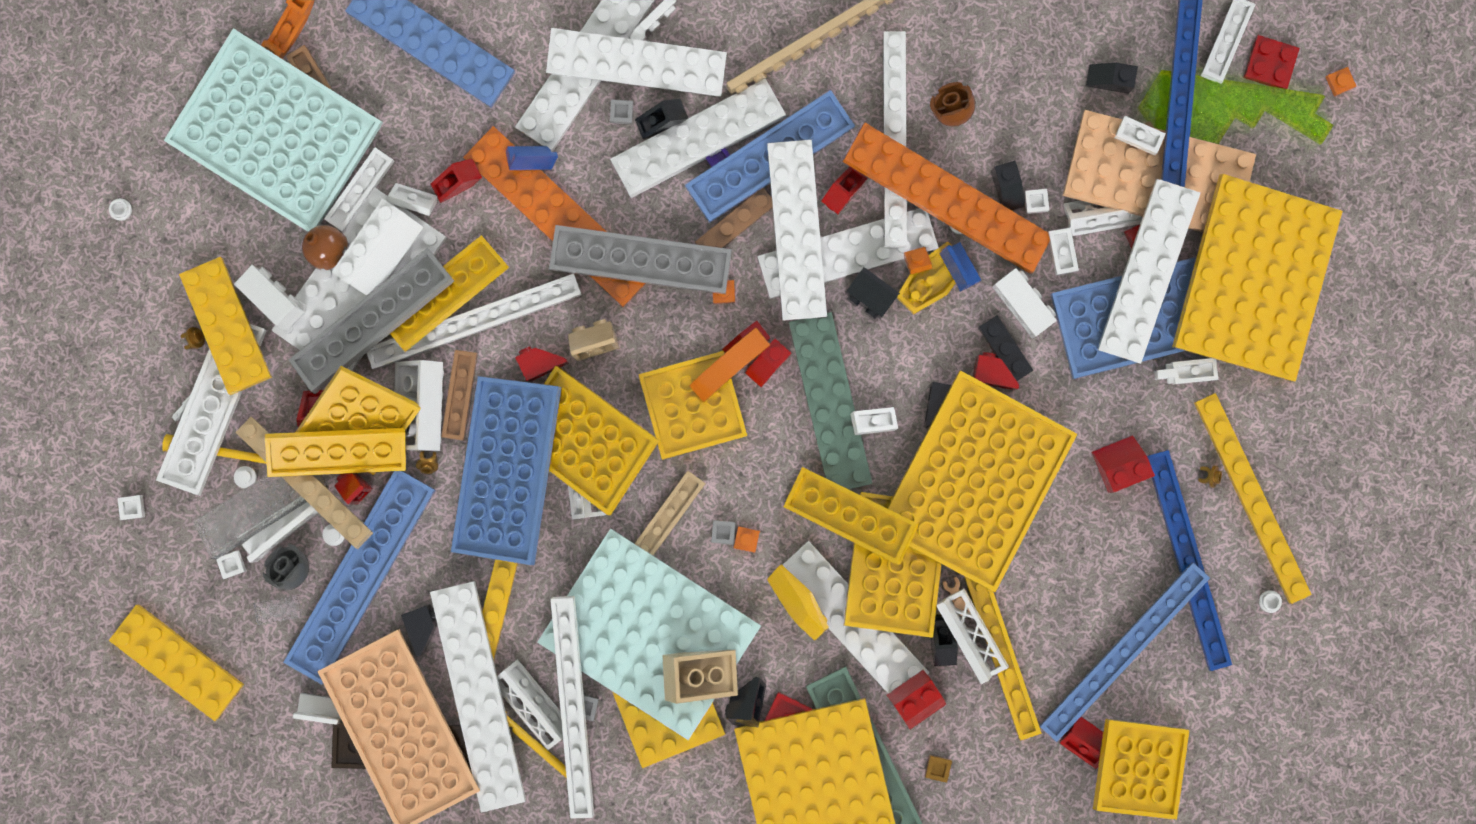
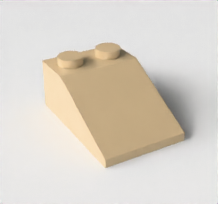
[568,319,619,361]
[662,650,738,704]

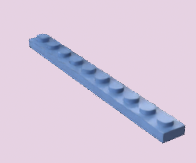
[1039,562,1210,742]

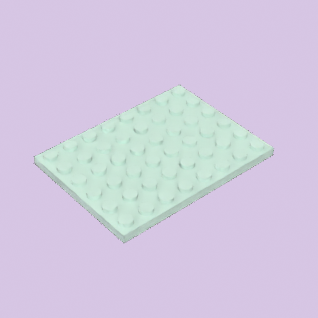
[164,28,383,232]
[537,529,761,740]

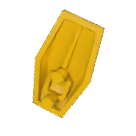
[897,242,956,315]
[767,564,829,641]

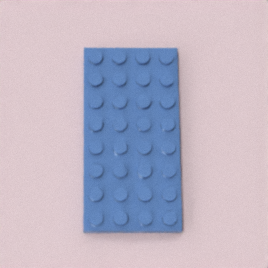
[1050,257,1196,379]
[451,376,562,565]

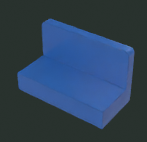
[506,146,558,170]
[939,242,981,292]

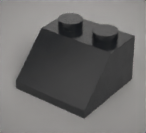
[845,267,900,320]

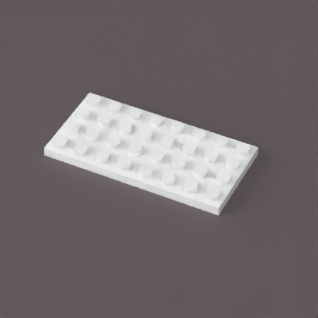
[272,188,447,371]

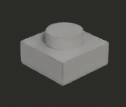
[610,100,634,124]
[711,520,735,544]
[584,695,599,721]

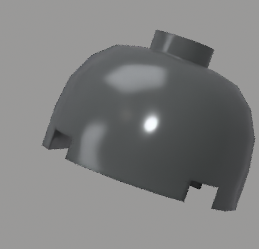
[263,544,310,590]

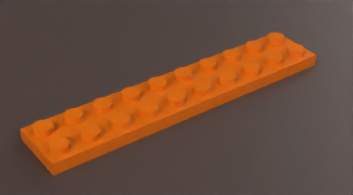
[842,123,1050,274]
[463,126,646,307]

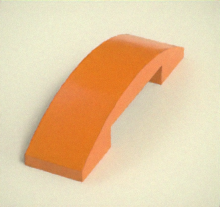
[261,0,315,59]
[689,328,771,402]

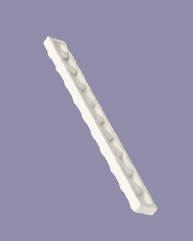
[883,31,907,248]
[367,273,582,370]
[551,596,594,818]

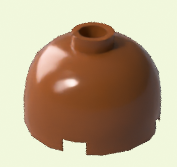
[930,82,976,127]
[302,225,348,270]

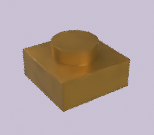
[924,754,952,783]

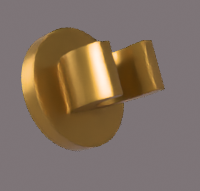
[181,327,205,349]
[416,451,439,474]
[1198,465,1222,488]

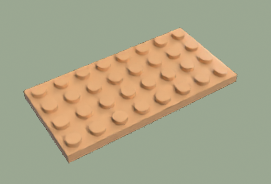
[1062,110,1256,232]
[317,629,480,824]

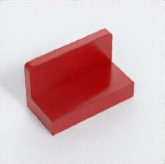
[1059,717,1103,769]

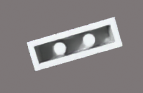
[234,265,304,331]
[992,268,1057,339]

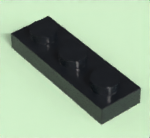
[978,315,1034,381]

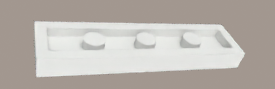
[1201,0,1255,84]
[324,148,395,232]

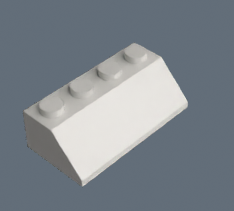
[332,199,424,296]
[394,360,444,451]

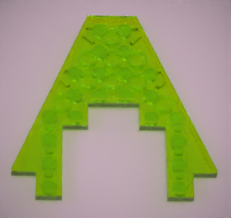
[1137,70,1334,145]

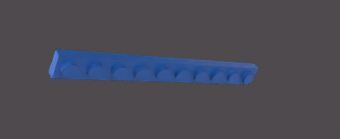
[1161,0,1203,187]
[1147,450,1232,671]

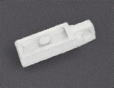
[1154,358,1219,385]

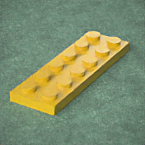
[390,235,509,352]
[179,257,272,395]
[265,428,406,477]
[783,467,919,565]
[109,604,244,721]

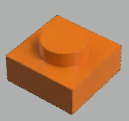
[1325,67,1357,97]
[904,247,932,275]
[713,280,735,304]
[734,526,760,553]

